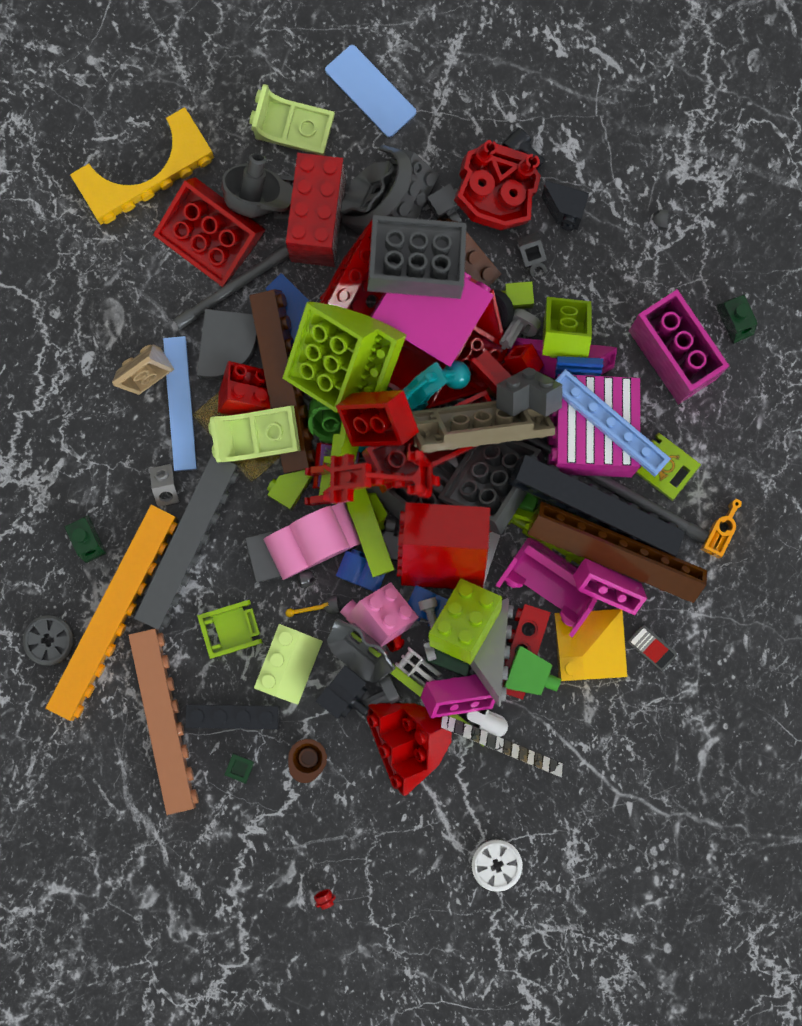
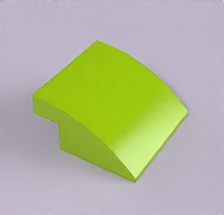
[283,301,406,413]

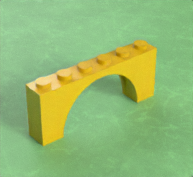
[70,107,214,225]

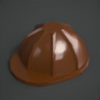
[288,739,327,783]

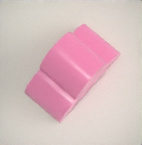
[263,503,361,580]

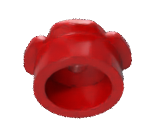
[314,889,336,910]

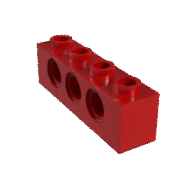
[503,604,551,700]

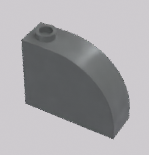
[197,309,258,380]

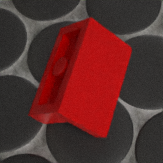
[469,350,511,395]

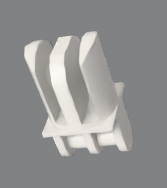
[395,647,442,688]
[466,710,508,737]

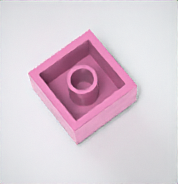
[349,582,419,646]

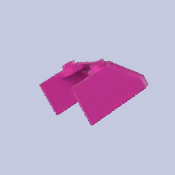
[496,538,598,638]

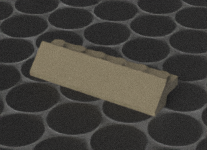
[412,401,555,453]

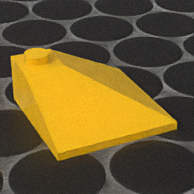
[554,609,627,681]

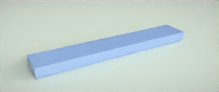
[163,336,197,472]
[555,369,671,477]

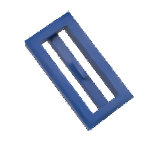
[555,356,604,377]

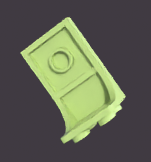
[249,84,335,156]
[208,406,301,462]

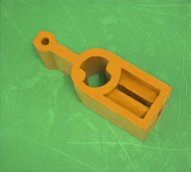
[700,499,742,559]

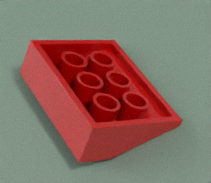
[153,177,266,287]

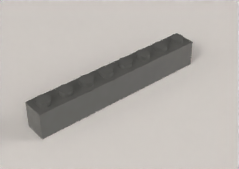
[134,454,240,631]

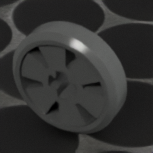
[23,615,74,666]

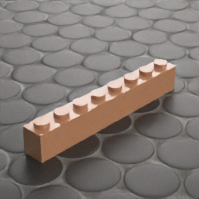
[129,629,199,815]

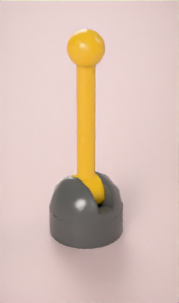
[285,595,341,617]

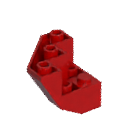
[367,703,452,796]

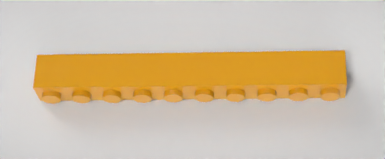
[45,505,178,721]

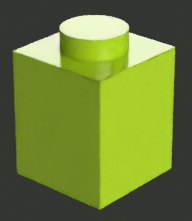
[502,281,534,310]

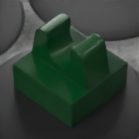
[224,753,255,784]

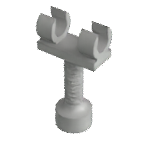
[418,597,438,661]

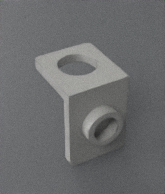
[150,464,179,507]

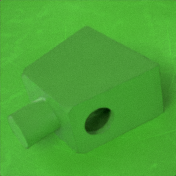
[503,646,561,695]

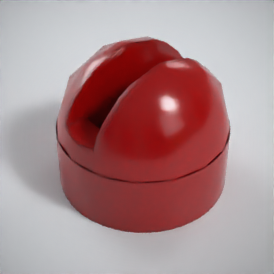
[386,634,405,652]

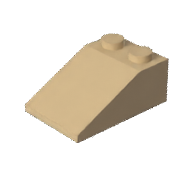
[112,344,175,395]

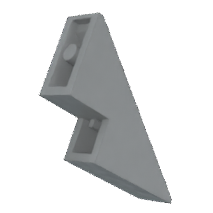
[469,597,514,707]

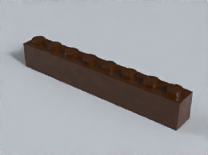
[249,289,316,473]
[528,501,707,603]

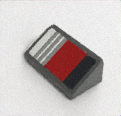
[627,624,678,672]

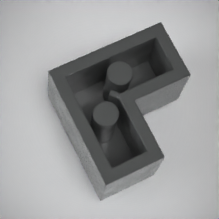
[496,367,563,417]

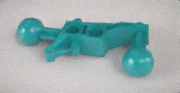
[358,361,471,452]

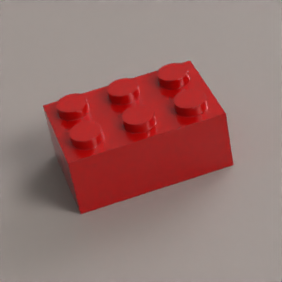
[336,390,419,447]

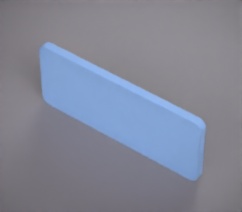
[325,45,416,138]

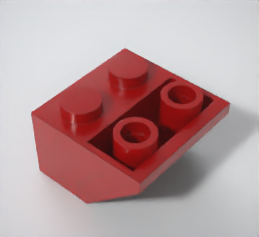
[218,361,270,415]

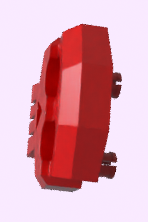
[454,140,541,231]

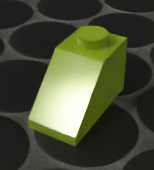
[267,470,314,511]

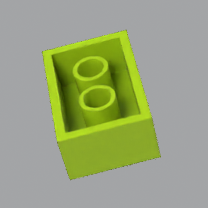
[542,297,592,358]
[429,579,502,665]

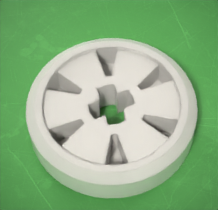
[471,839,522,892]

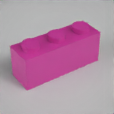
[573,558,647,615]
[421,674,495,718]

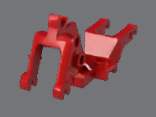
[304,451,440,506]

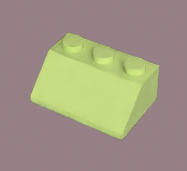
[254,624,323,705]

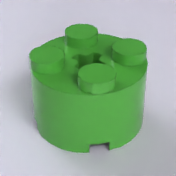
[308,398,342,443]

